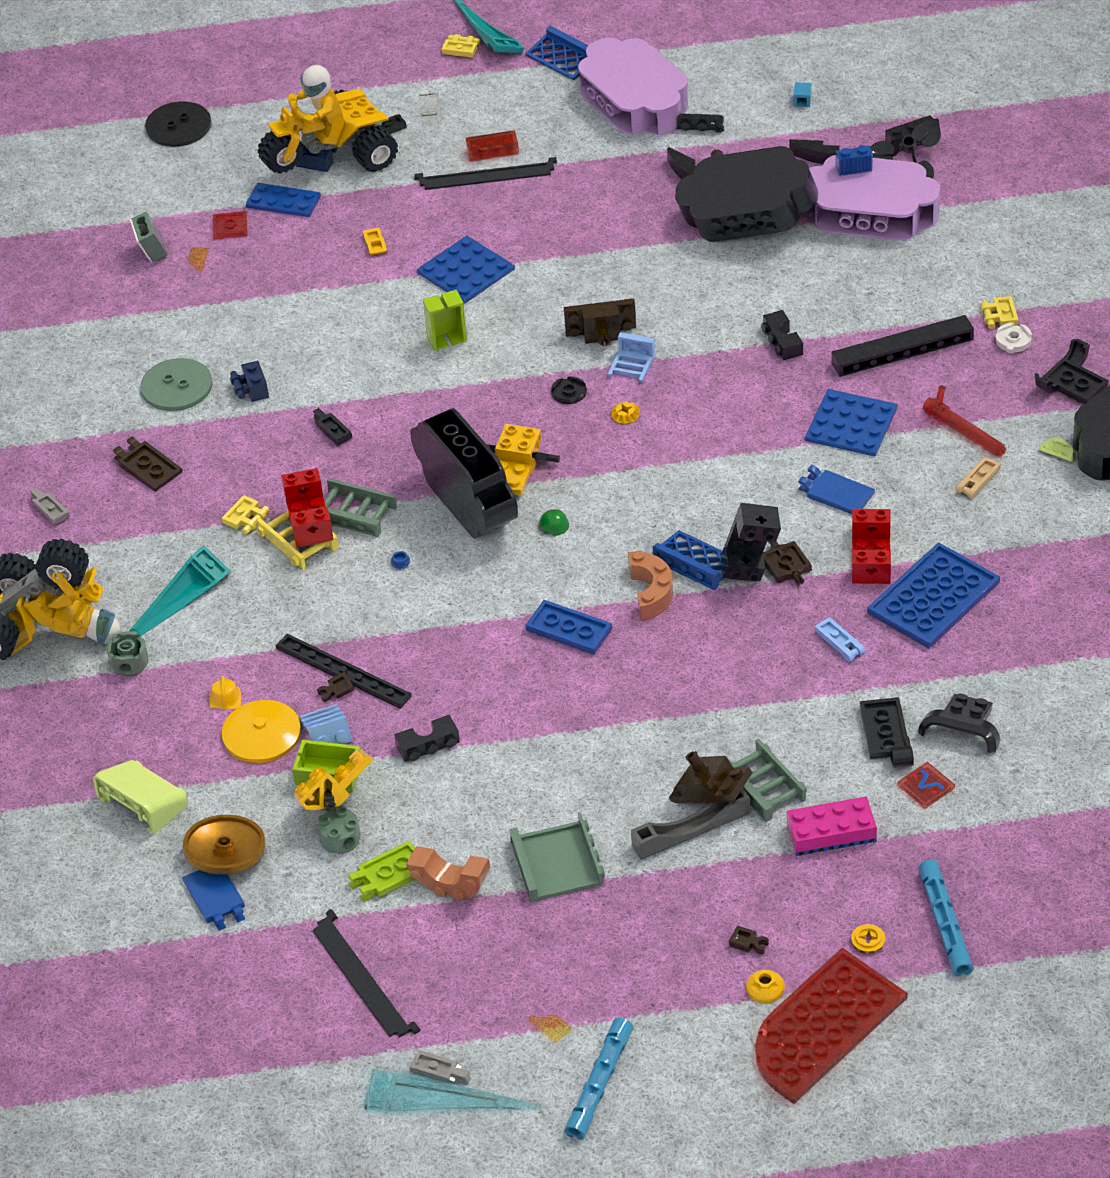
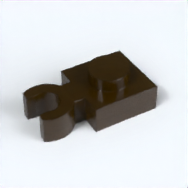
[317,671,354,702]
[729,925,769,954]

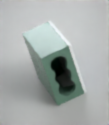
[130,211,168,262]

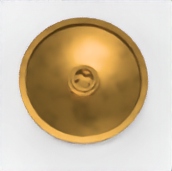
[183,815,265,874]

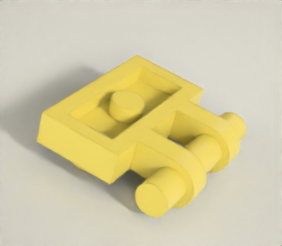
[442,34,481,58]
[981,296,1018,329]
[222,495,270,535]

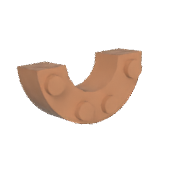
[628,551,673,621]
[406,846,490,900]

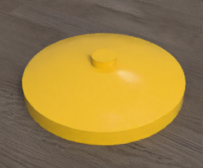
[222,700,301,763]

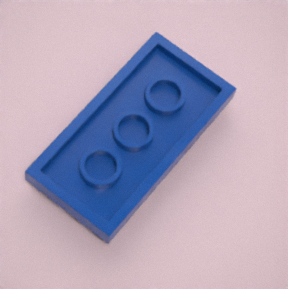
[246,182,321,218]
[525,600,612,654]

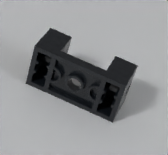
[721,503,781,581]

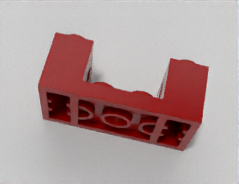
[281,468,334,548]
[852,509,891,584]

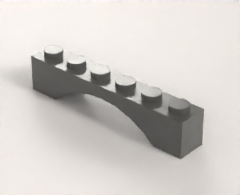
[631,788,750,860]

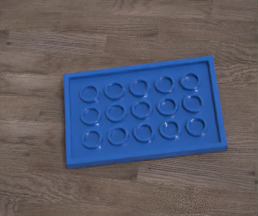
[867,542,1000,648]

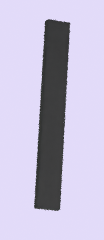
[275,633,412,709]

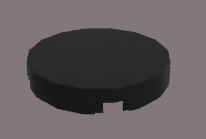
[551,376,587,404]

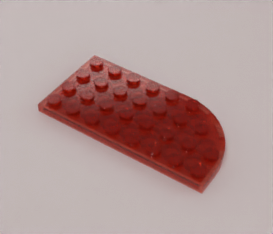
[755,948,908,1104]

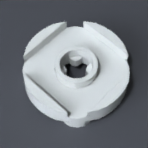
[996,323,1032,353]

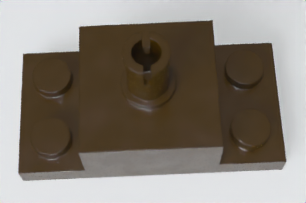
[563,298,636,346]
[669,751,753,803]

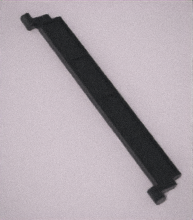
[414,157,557,190]
[313,909,421,1037]

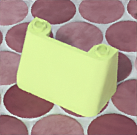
[93,760,188,834]

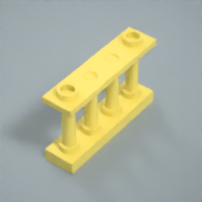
[256,509,339,570]

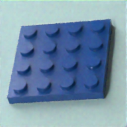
[417,235,515,304]
[805,389,898,457]

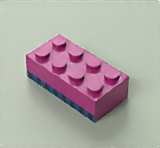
[787,796,877,856]

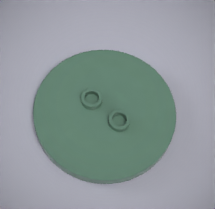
[141,358,213,411]

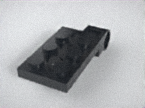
[859,697,914,768]

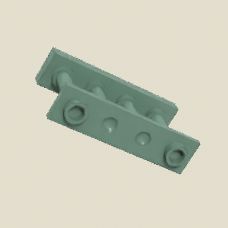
[324,478,397,537]
[728,738,807,822]

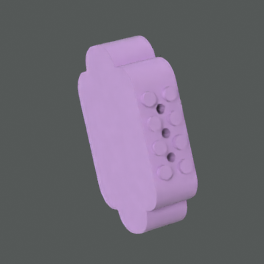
[579,38,688,135]
[805,155,940,240]

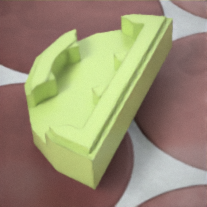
[1038,438,1075,462]

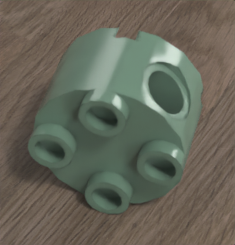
[107,631,148,676]
[318,806,361,854]

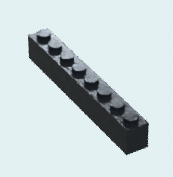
[832,315,974,377]

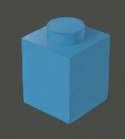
[793,82,812,107]

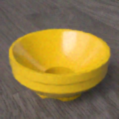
[746,970,785,1004]

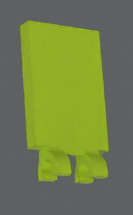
[348,841,415,902]

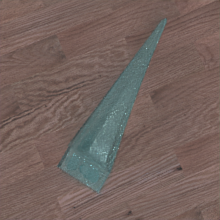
[364,1069,541,1112]

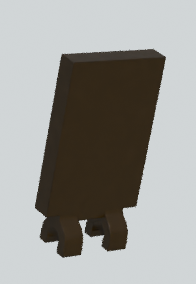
[113,436,183,492]

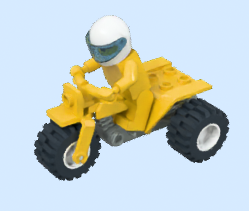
[257,65,398,174]
[0,539,121,660]

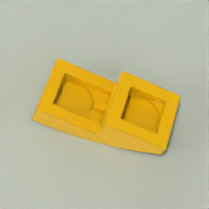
[363,227,387,256]

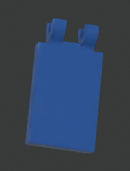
[798,464,875,514]
[182,870,245,931]

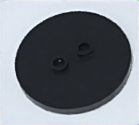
[145,101,211,147]

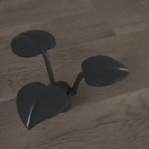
[870,118,941,179]

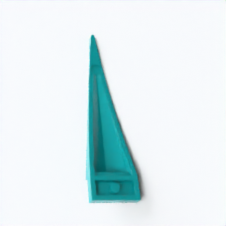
[454,0,524,54]
[129,545,231,637]

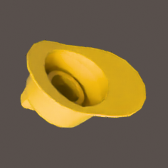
[210,676,241,710]

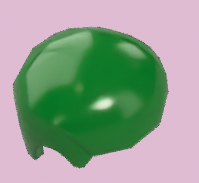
[539,509,569,536]

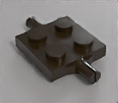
[763,541,812,585]

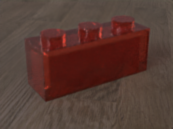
[465,130,519,162]

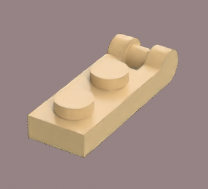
[956,457,1001,500]

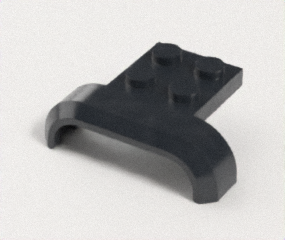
[1034,339,1109,404]
[918,693,1000,753]

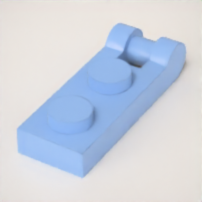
[815,617,865,663]

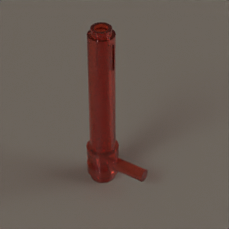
[923,385,1006,457]

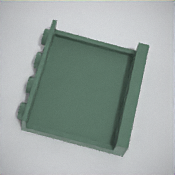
[509,812,605,902]

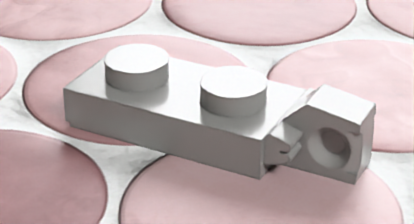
[30,487,70,526]
[409,1050,471,1085]

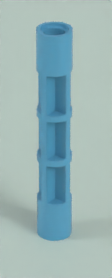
[918,859,974,977]
[564,1017,633,1140]

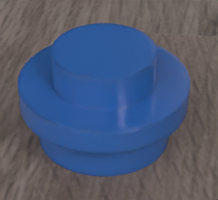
[391,551,410,569]

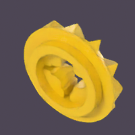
[611,401,640,424]
[851,924,885,954]

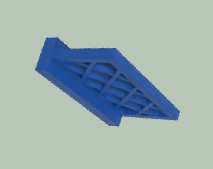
[525,26,588,80]
[652,530,724,591]

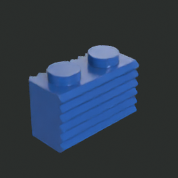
[835,145,873,176]

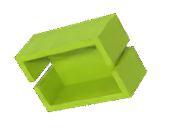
[423,290,467,351]
[292,739,361,792]

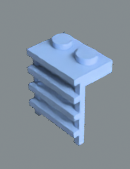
[608,332,655,383]
[299,704,352,744]

